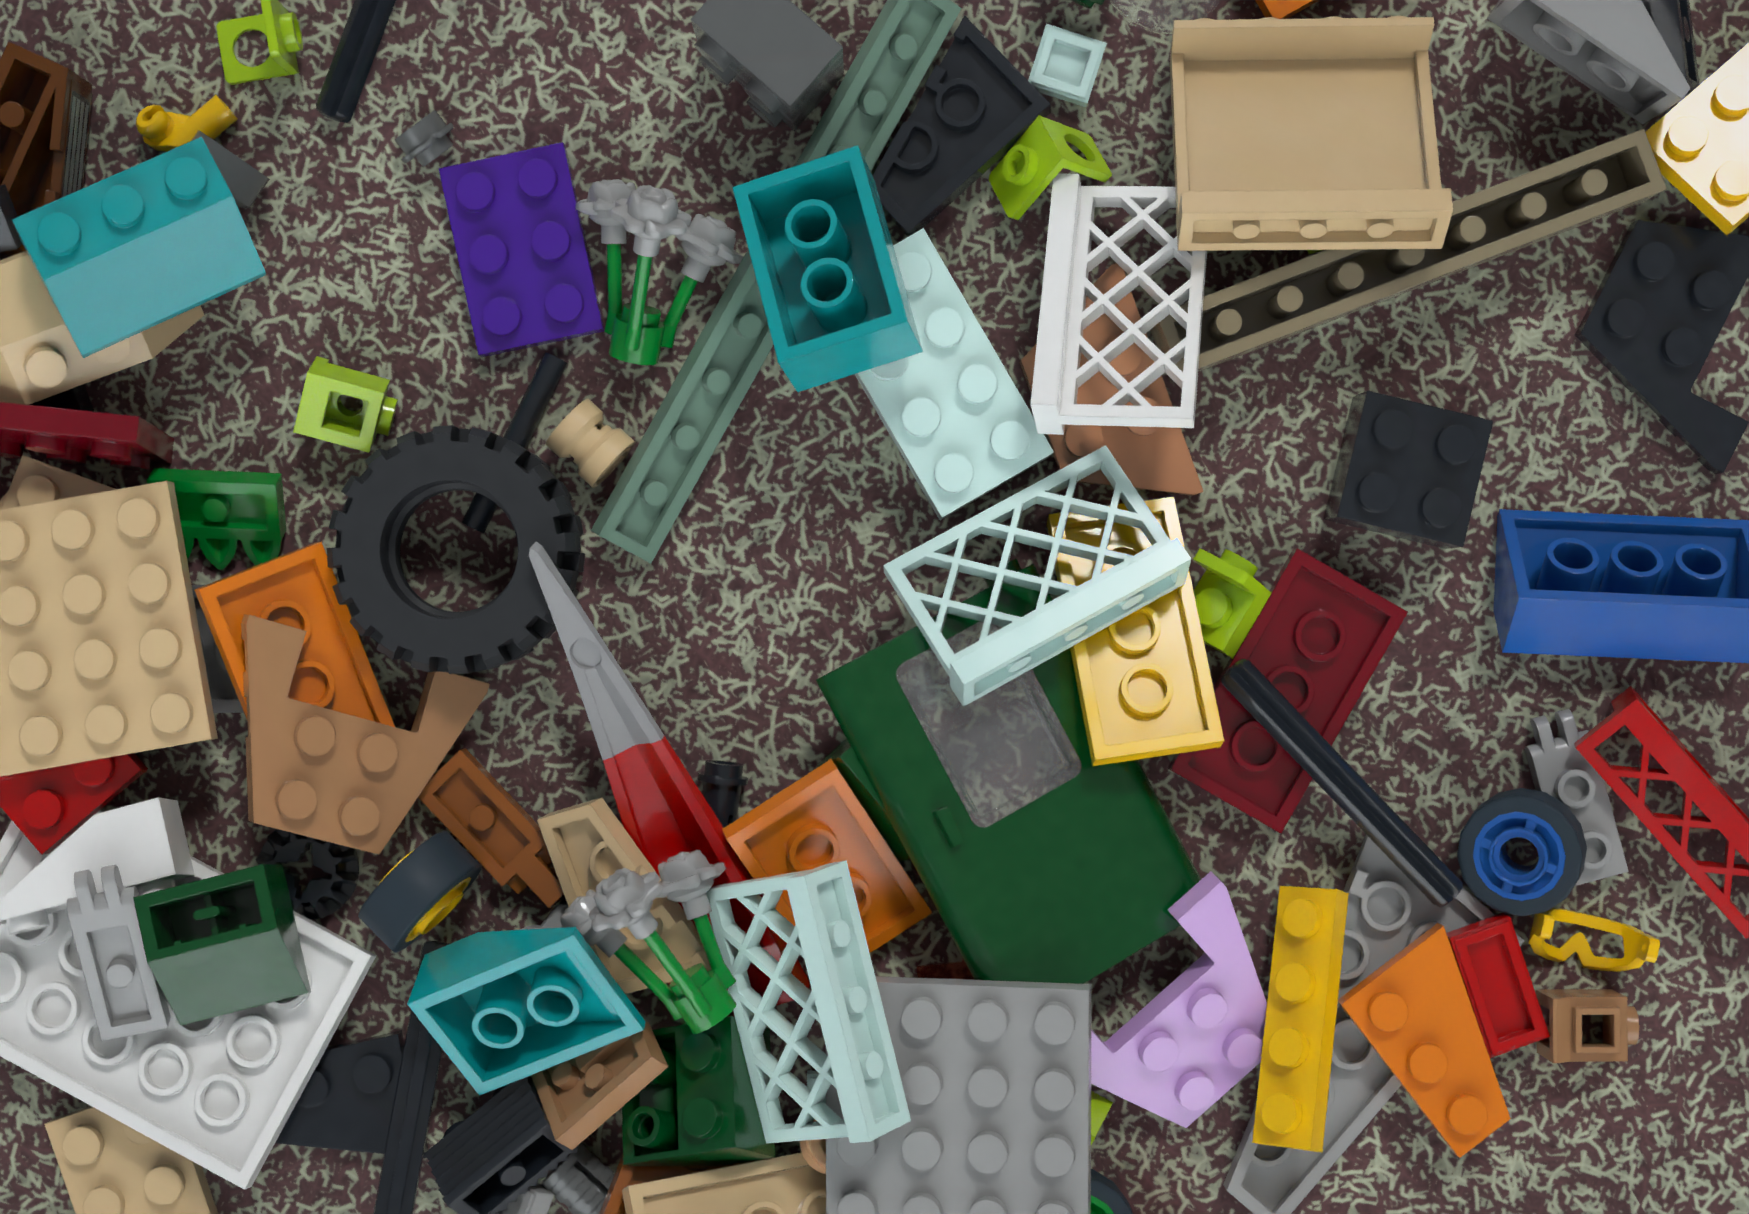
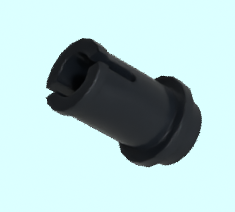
[697,760,748,828]

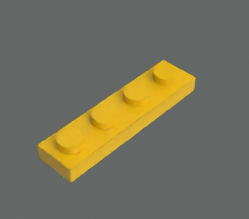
[1252,886,1349,1153]

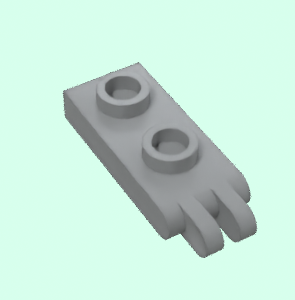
[1525,709,1629,886]
[67,865,171,1041]

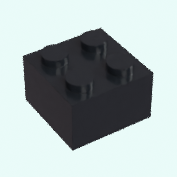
[1323,390,1493,549]

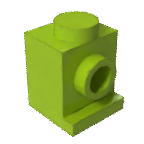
[293,356,398,453]

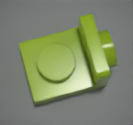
[1193,548,1272,659]

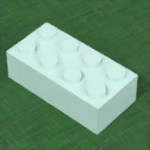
[855,228,1054,520]

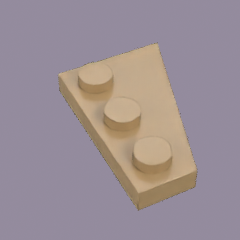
[537,797,711,994]

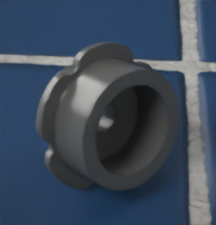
[395,110,454,167]

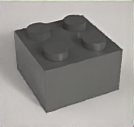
[691,0,844,131]

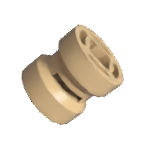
[546,398,636,488]

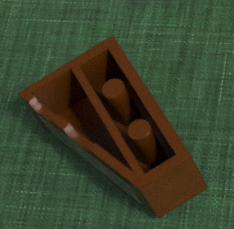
[0,41,92,256]

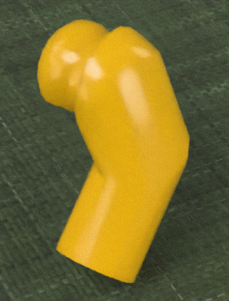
[136,94,238,152]

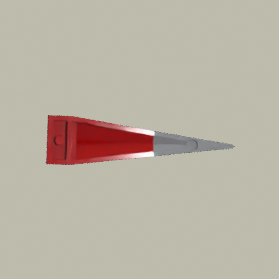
[529,542,810,1017]

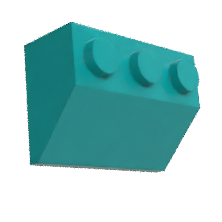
[12,137,266,358]

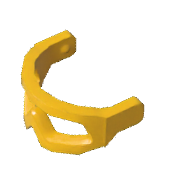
[1528,907,1660,972]

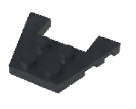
[1575,220,1749,474]

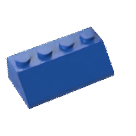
[1493,509,1749,663]

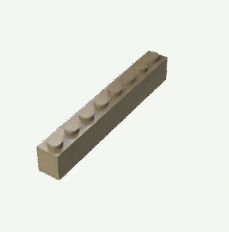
[1150,129,1667,383]

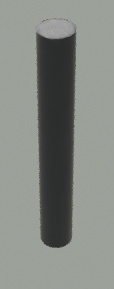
[461,352,568,533]

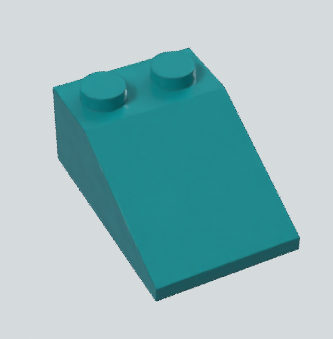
[407,927,646,1096]

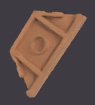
[1020,263,1204,496]

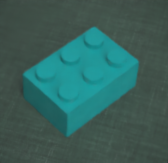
[732,145,923,392]

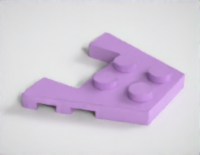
[1091,871,1267,1128]

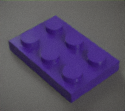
[439,142,605,357]

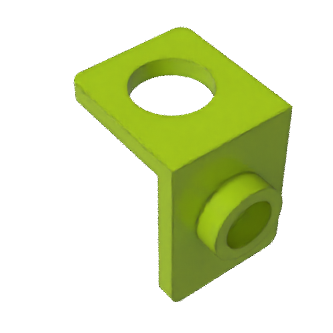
[216,0,303,85]
[989,115,1112,220]

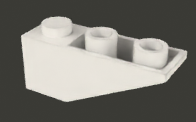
[0,797,195,935]

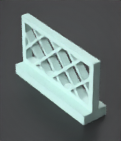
[883,445,1191,707]
[706,860,911,1144]

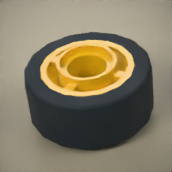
[358,831,481,953]

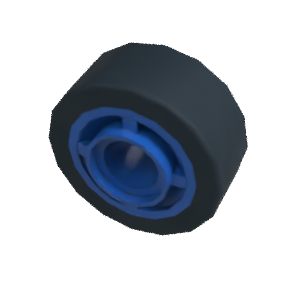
[1457,788,1587,916]

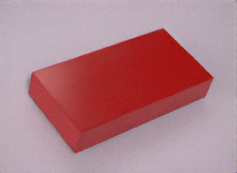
[1446,913,1550,1058]

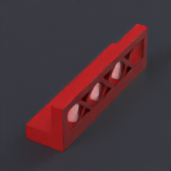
[1574,686,1749,939]

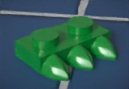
[147,468,287,570]

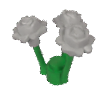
[576,179,743,365]
[560,850,737,1034]

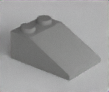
[1487,0,1690,125]

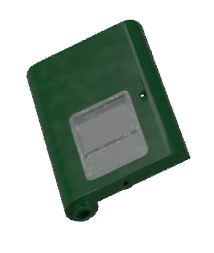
[816,558,1201,984]

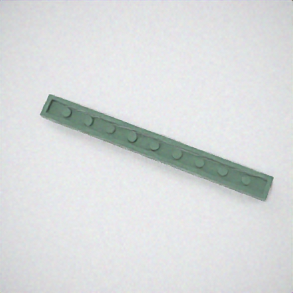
[591,0,962,564]

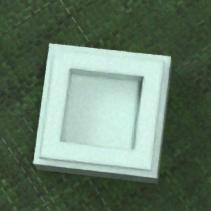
[1028,24,1107,107]

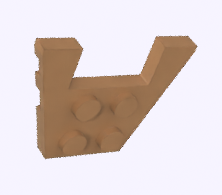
[241,614,490,855]

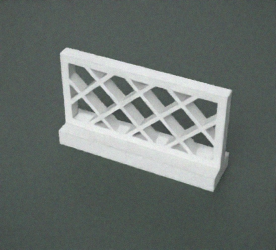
[1031,174,1207,435]

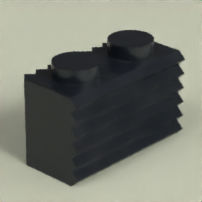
[424,1076,578,1214]

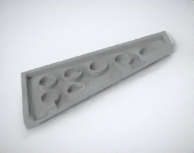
[1223,835,1525,1214]

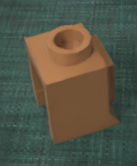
[1536,989,1639,1063]

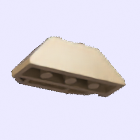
[0,251,204,405]

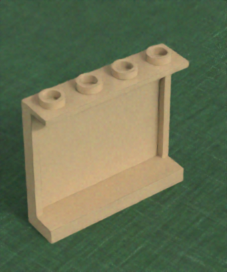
[1170,16,1453,251]

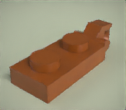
[418,748,564,908]

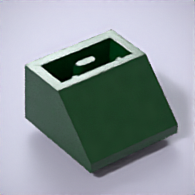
[133,864,311,1025]
[622,1016,775,1166]

